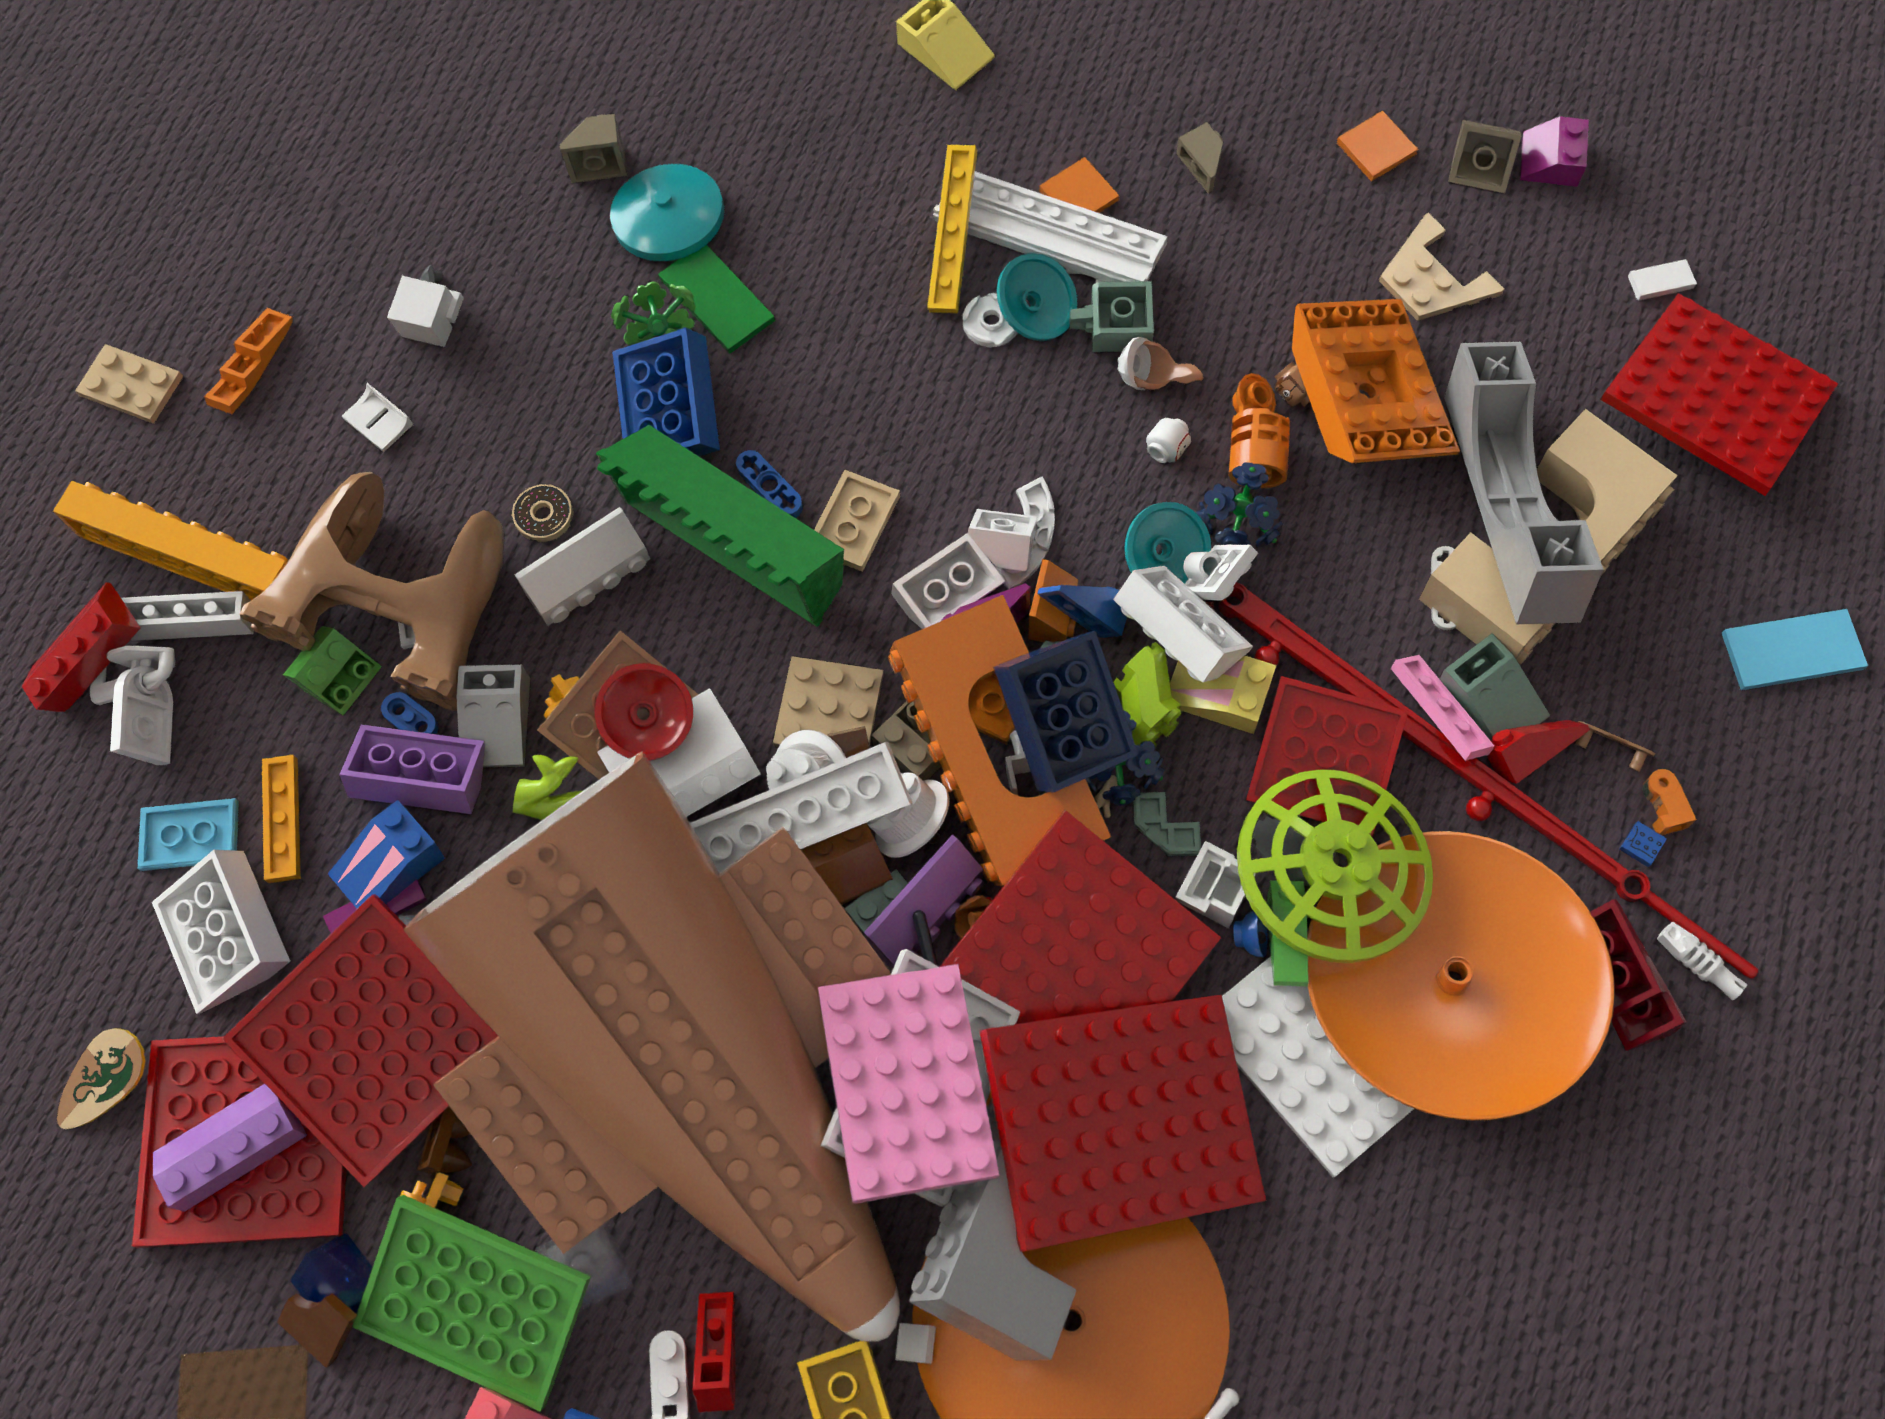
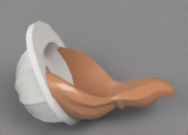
[1118,337,1203,390]

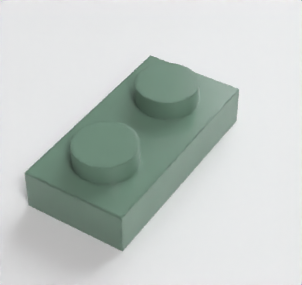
[845,869,908,934]

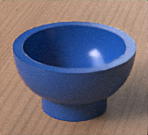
[1234,911,1267,957]

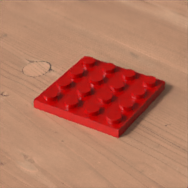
[1246,676,1408,836]

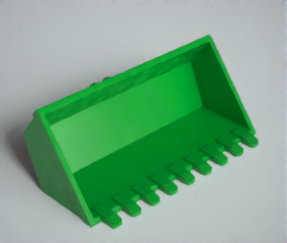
[596,425,844,627]

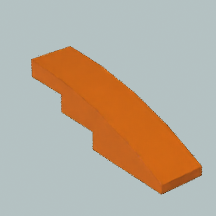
[204,308,293,414]

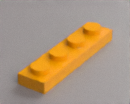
[262,755,301,883]

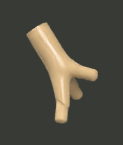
[1094,775,1117,818]

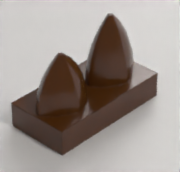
[417,1106,472,1174]

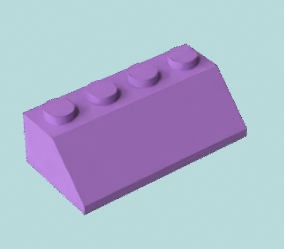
[339,724,485,814]
[864,834,984,969]
[153,1084,307,1212]

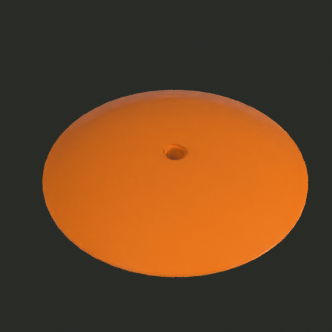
[1307,831,1614,1120]
[912,1217,1230,1419]

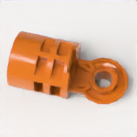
[1229,373,1290,488]

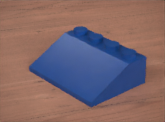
[613,328,720,456]

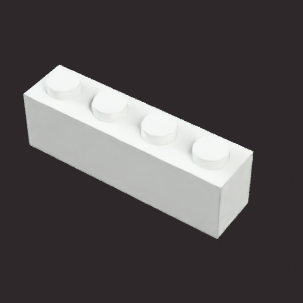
[121,591,254,641]

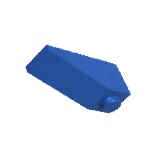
[1037,585,1127,638]

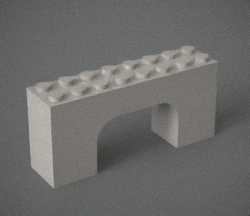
[909,1098,1077,1360]

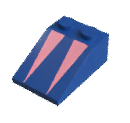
[328,800,445,909]

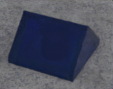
[290,1233,373,1313]

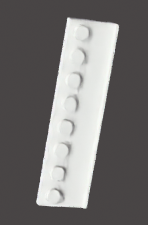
[933,172,1167,282]

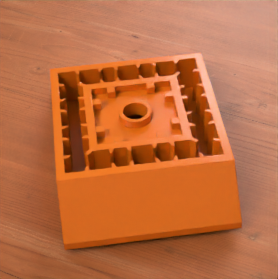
[1292,299,1460,463]

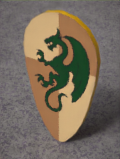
[57,1028,145,1129]

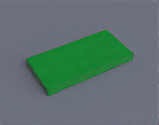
[658,245,775,354]

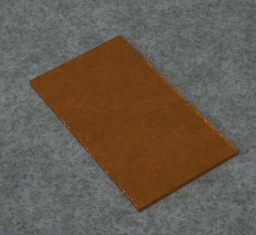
[177,1345,308,1419]

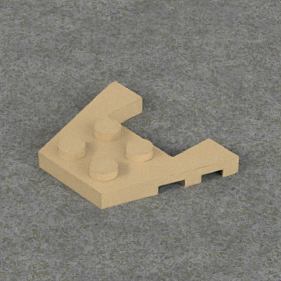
[1379,213,1504,321]

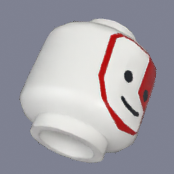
[1146,418,1191,463]

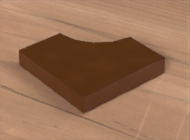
[277,1293,357,1368]

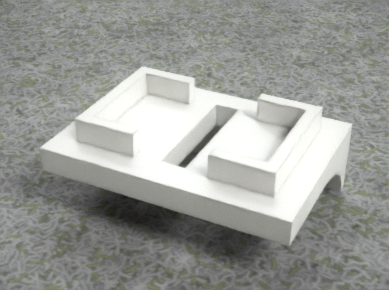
[342,383,413,452]

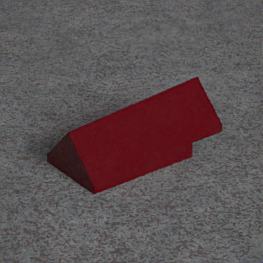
[1589,899,1687,1051]

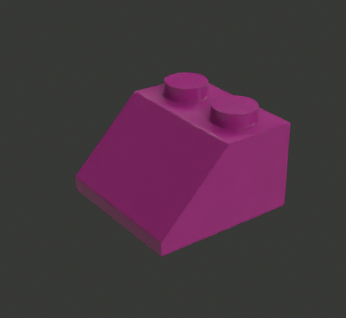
[1520,117,1589,187]

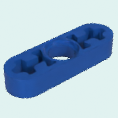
[736,450,803,518]

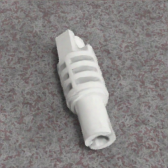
[1657,922,1747,1000]

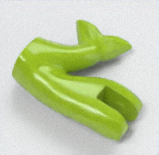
[513,755,583,820]

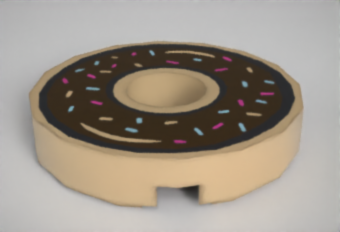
[512,484,574,542]

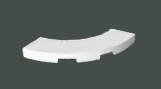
[994,477,1055,590]

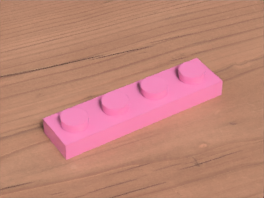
[1391,655,1494,761]

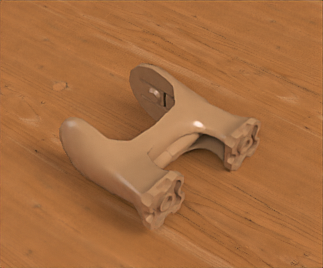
[239,472,504,711]

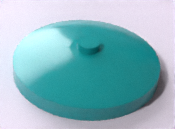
[610,164,724,261]

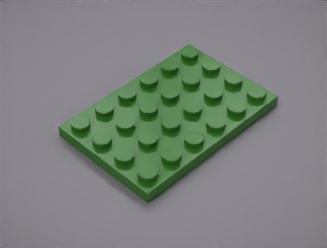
[353,1195,591,1412]

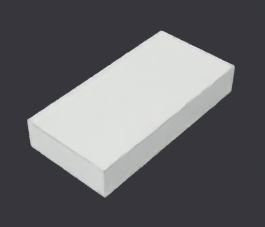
[1628,259,1697,301]

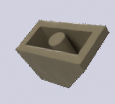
[1176,123,1223,193]

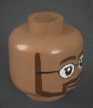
[1274,361,1310,407]

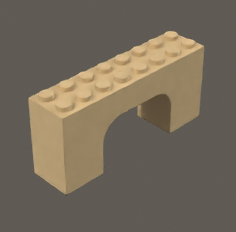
[1419,409,1677,665]

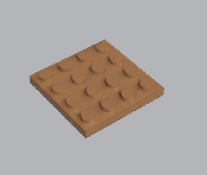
[537,631,698,779]

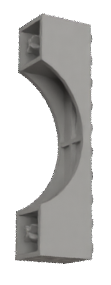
[1444,342,1604,625]

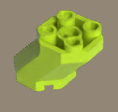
[1113,642,1182,748]

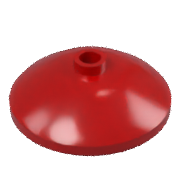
[595,663,693,761]

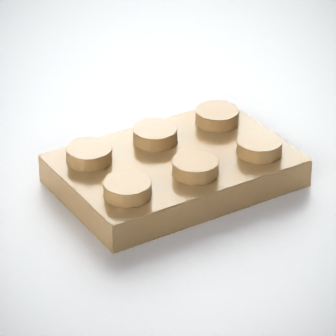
[75,344,183,424]
[814,470,900,572]

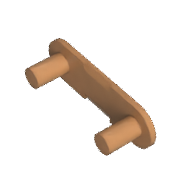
[1575,721,1655,772]

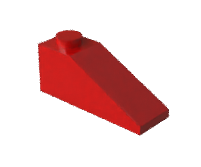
[1487,720,1590,784]
[693,1292,736,1412]

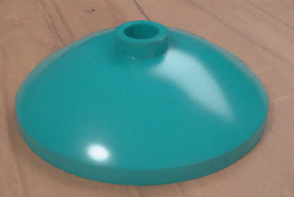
[997,253,1077,341]
[1125,502,1211,584]

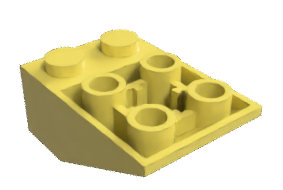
[896,0,995,90]

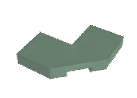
[1133,792,1201,856]

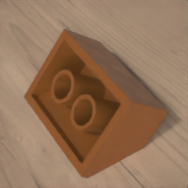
[800,822,893,905]

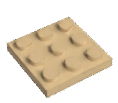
[773,656,884,747]

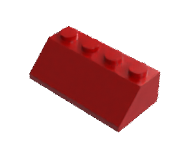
[22,582,141,712]

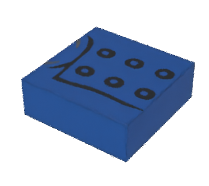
[1619,821,1667,867]

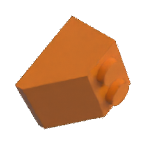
[1029,559,1079,643]

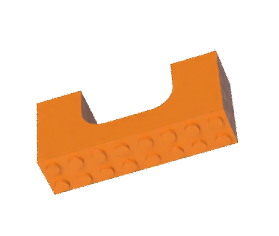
[888,595,1111,886]

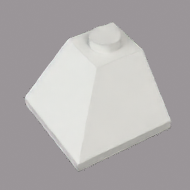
[968,509,1037,573]

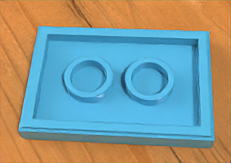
[138,798,239,871]

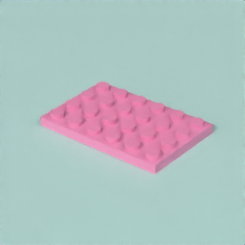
[818,964,999,1204]

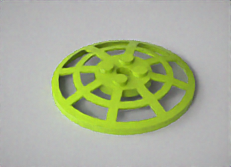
[1237,770,1433,963]

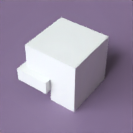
[387,276,464,347]
[1175,841,1256,928]

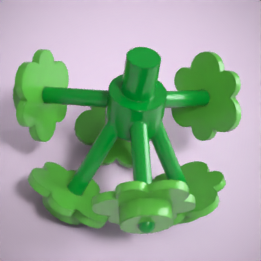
[611,282,696,346]

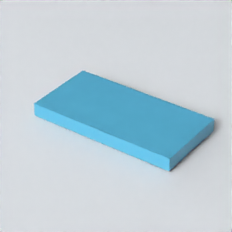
[1722,609,1868,690]

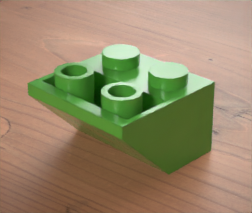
[283,626,382,715]

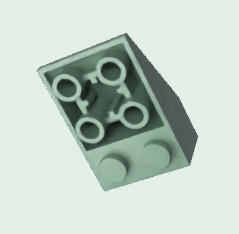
[1439,633,1550,741]

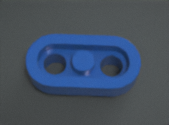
[381,692,439,735]

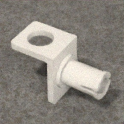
[1005,730,1031,796]

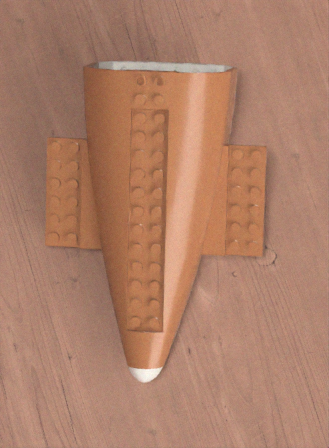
[403,751,900,1341]

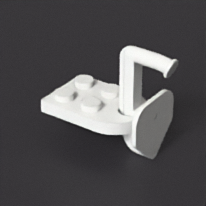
[90,646,175,765]

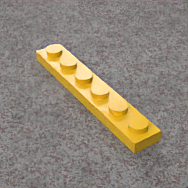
[927,145,977,313]

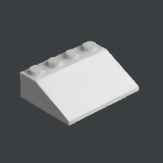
[597,688,760,817]
[152,850,290,1014]

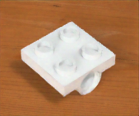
[1183,545,1258,600]

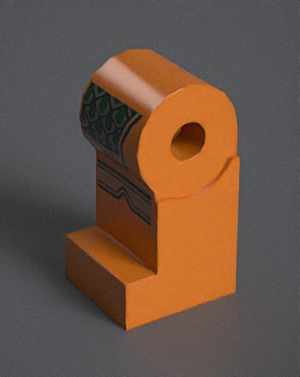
[1642,769,1696,835]

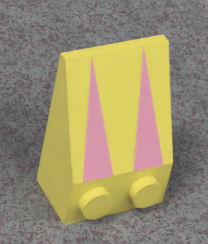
[1170,656,1276,734]

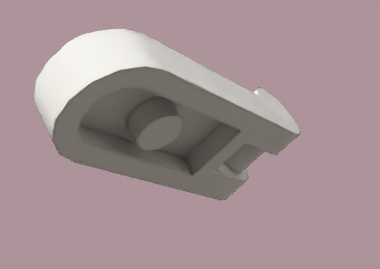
[650,1330,690,1419]

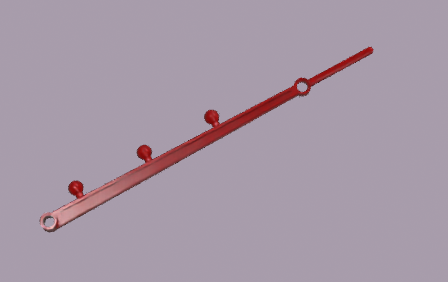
[1218,583,1758,979]

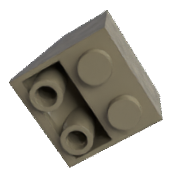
[872,701,941,781]

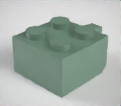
[1070,281,1154,352]

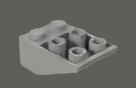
[456,664,530,767]

